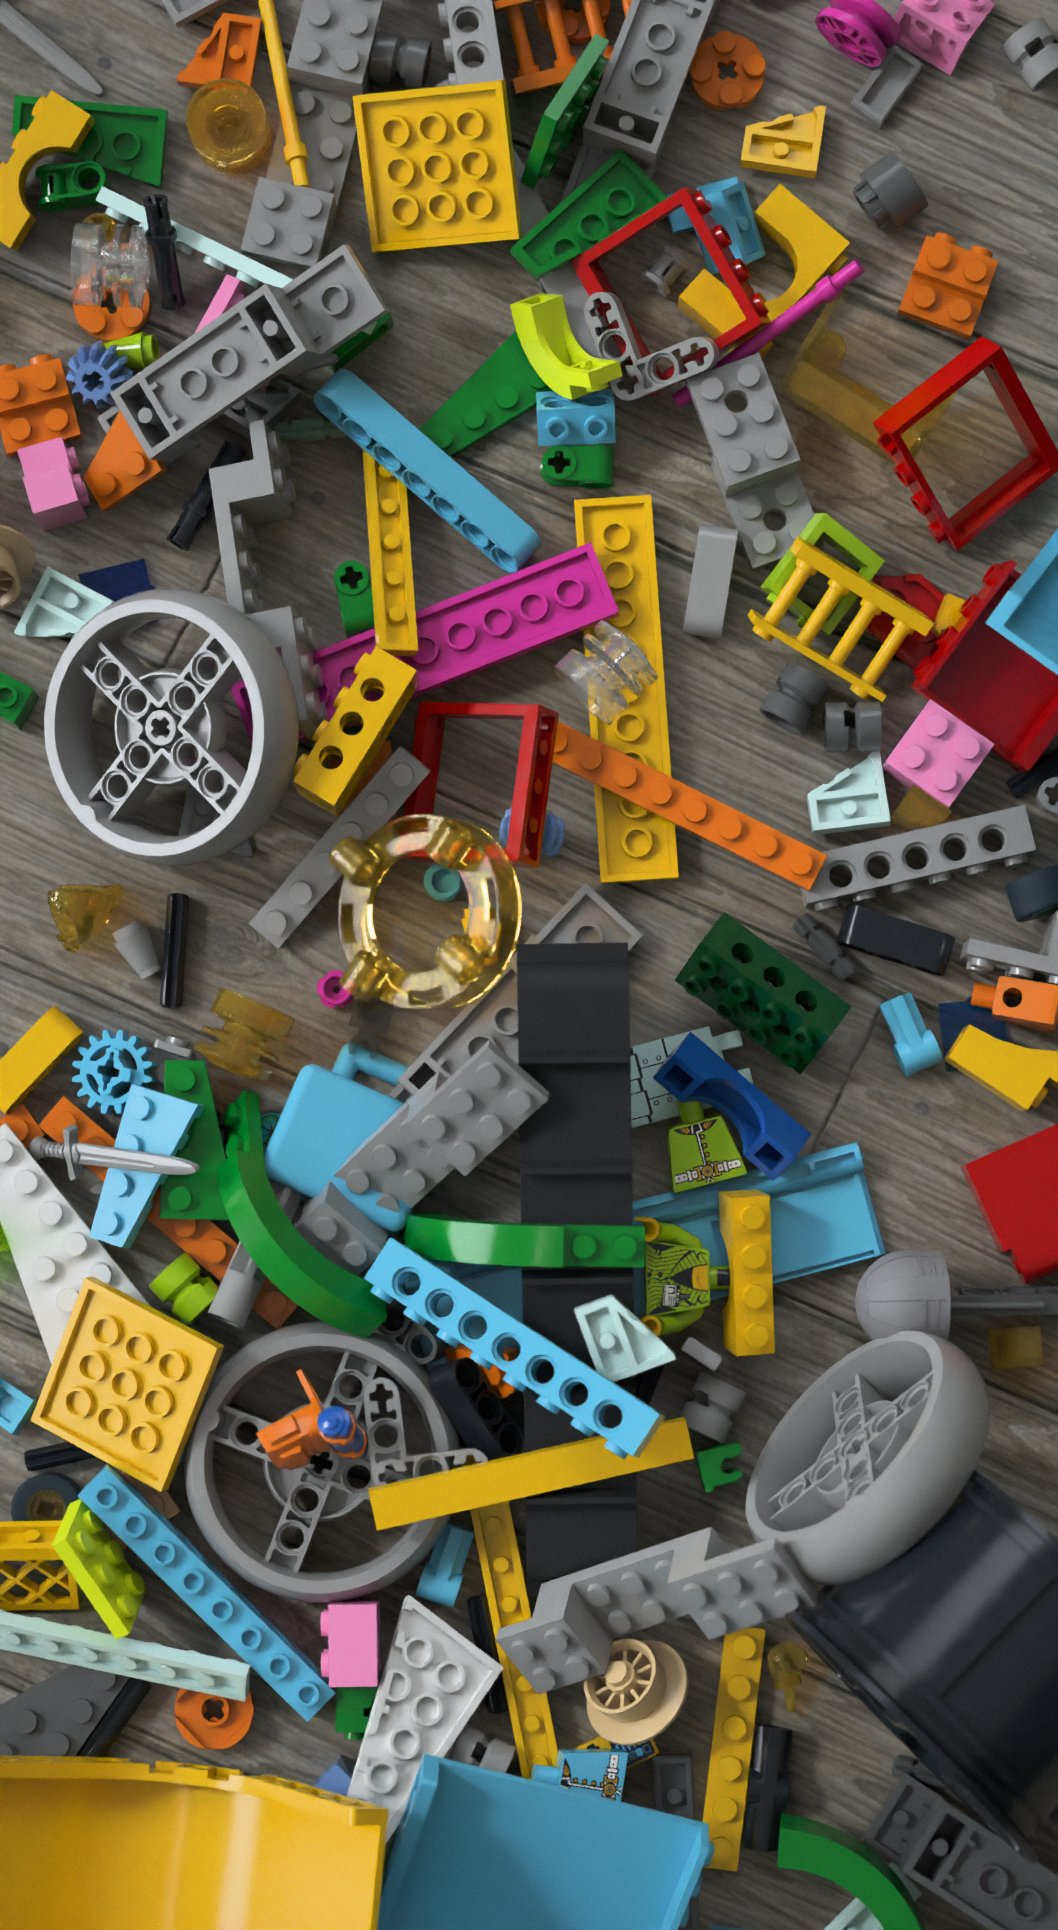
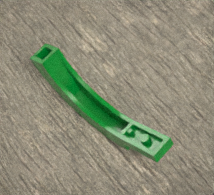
[216,1090,387,1338]
[402,1211,645,1267]
[777,1814,926,1930]

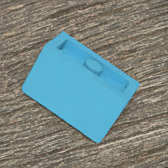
[694,181,766,274]

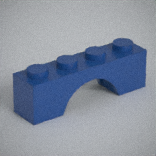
[653,1032,811,1181]

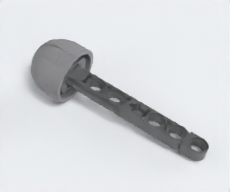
[855,1250,1058,1340]

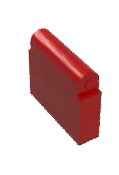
[960,1124,1058,1286]

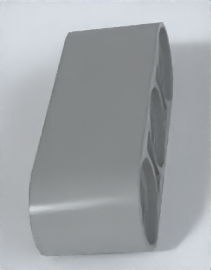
[682,524,738,639]

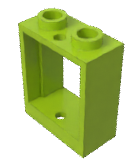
[760,513,885,636]

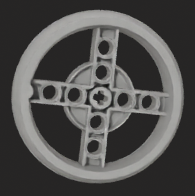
[44,588,299,866]
[183,1321,462,1603]
[746,1331,991,1586]

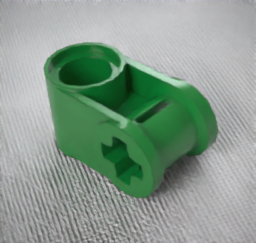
[35,161,112,212]
[540,444,614,489]
[334,560,375,639]

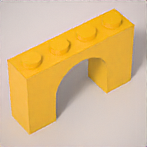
[678,184,850,358]

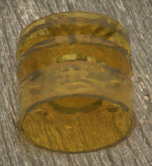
[185,78,272,175]
[193,987,296,1082]

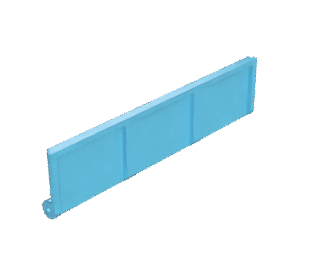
[404,1142,886,1372]

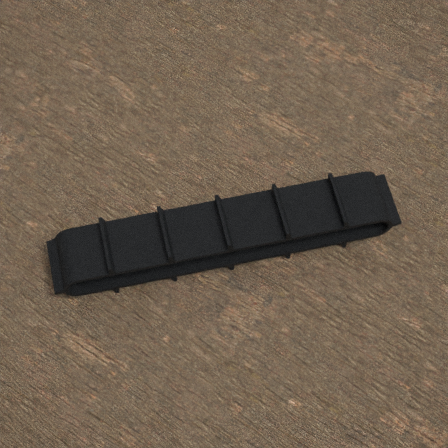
[517,942,638,1596]

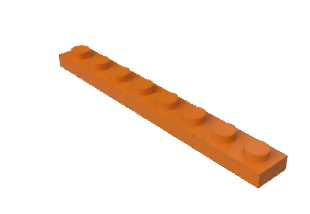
[553,721,827,892]
[38,1096,299,1329]

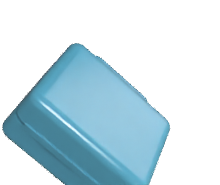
[263,1043,415,1236]

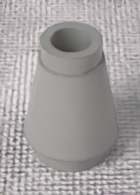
[112,919,162,980]

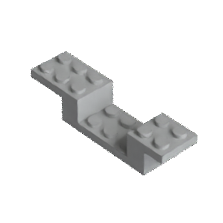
[240,0,385,270]
[559,0,720,243]
[97,244,389,466]
[209,419,329,741]
[388,883,643,1103]
[293,1040,549,1276]
[496,1526,818,1695]

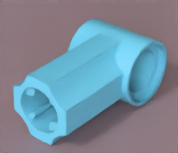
[879,992,943,1077]
[415,1523,474,1608]

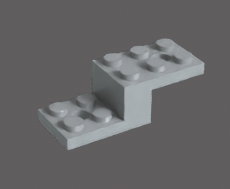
[686,353,825,572]
[957,911,1058,985]

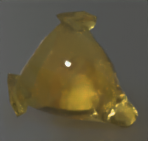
[47,884,123,953]

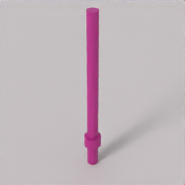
[672,259,865,408]

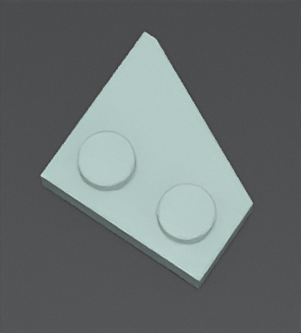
[14,566,115,637]
[807,752,891,835]
[574,1294,676,1382]

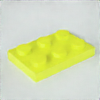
[52,1499,146,1640]

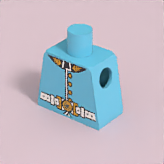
[531,1748,628,1802]

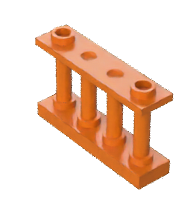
[492,0,632,97]

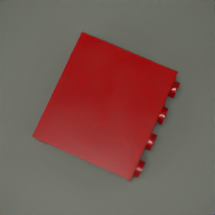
[910,560,1058,772]

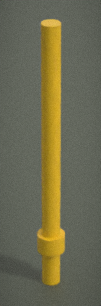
[258,0,310,188]

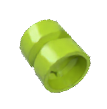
[149,1252,219,1326]

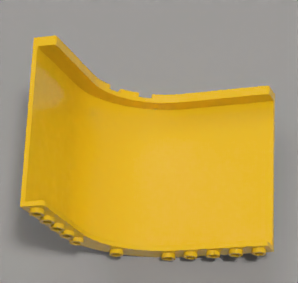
[0,1756,389,1930]

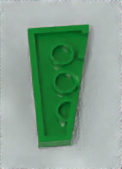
[11,95,169,189]
[509,149,668,280]
[418,331,553,458]
[160,1060,229,1220]

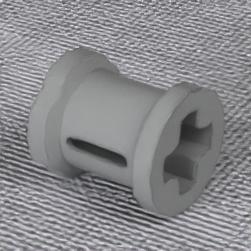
[640,245,691,297]

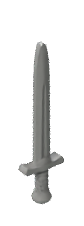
[0,0,102,97]
[29,1124,200,1180]

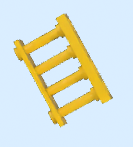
[747,536,934,702]

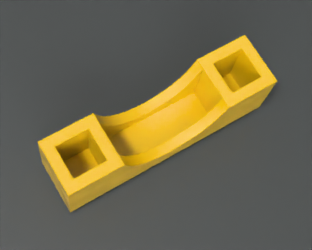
[0,90,96,252]
[718,1189,775,1356]

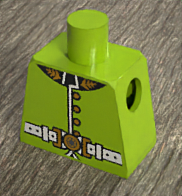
[666,1100,747,1193]

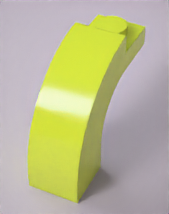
[510,293,622,400]

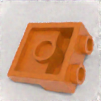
[897,232,999,340]
[0,354,83,458]

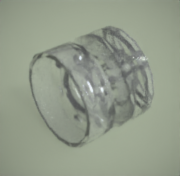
[71,223,150,308]
[553,620,658,726]

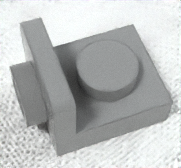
[147,1035,197,1093]

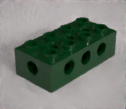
[674,912,851,1074]

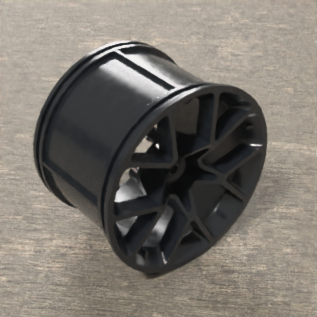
[784,1470,1058,1864]

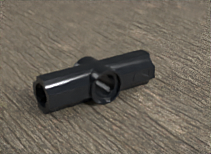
[743,1724,792,1852]

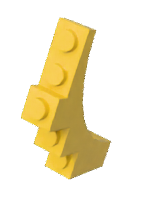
[943,1025,1058,1112]

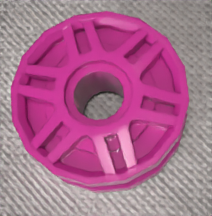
[815,0,901,67]

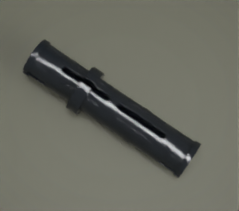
[143,194,186,310]
[166,440,246,551]

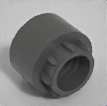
[853,151,929,229]

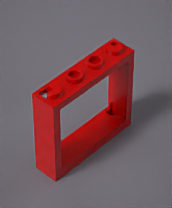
[570,187,771,396]
[873,337,1058,551]
[399,702,559,868]

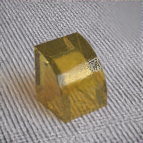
[890,785,952,832]
[988,1326,1044,1369]

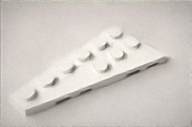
[0,1123,153,1364]
[347,1595,504,1844]

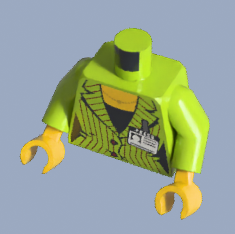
[634,1216,730,1336]

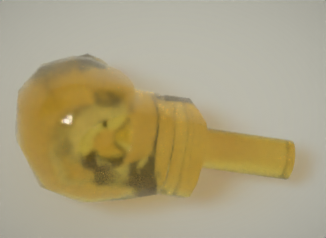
[767,1641,810,1712]

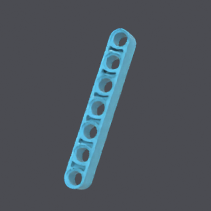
[313,369,541,573]

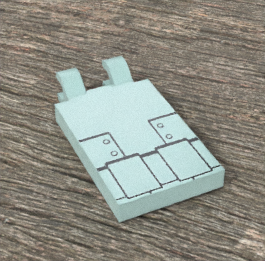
[630,1026,753,1129]

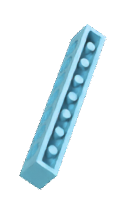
[364,1237,665,1460]
[78,1464,336,1722]

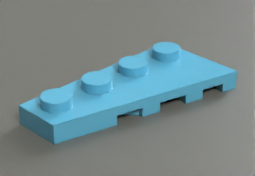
[89,1084,205,1248]

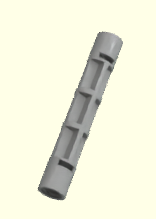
[208,1181,302,1329]

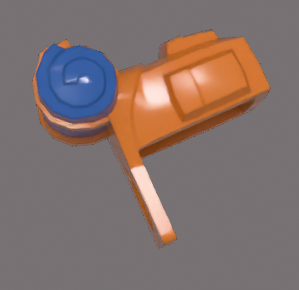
[256,1369,369,1471]

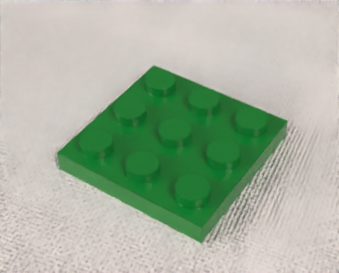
[520,33,609,189]

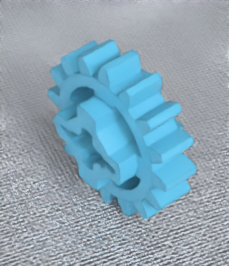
[72,1030,158,1115]

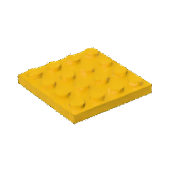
[352,80,523,252]
[30,1276,224,1492]

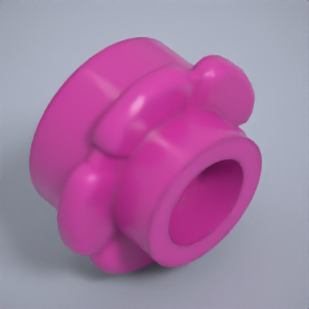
[317,970,356,1008]

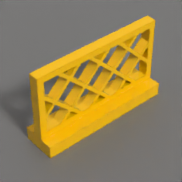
[0,1520,81,1611]

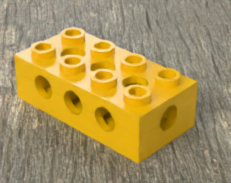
[293,646,419,817]

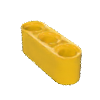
[0,1006,84,1115]

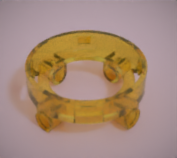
[329,814,521,1010]

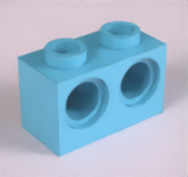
[536,389,616,446]

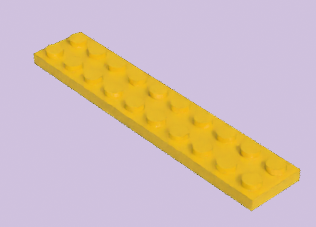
[574,495,679,885]

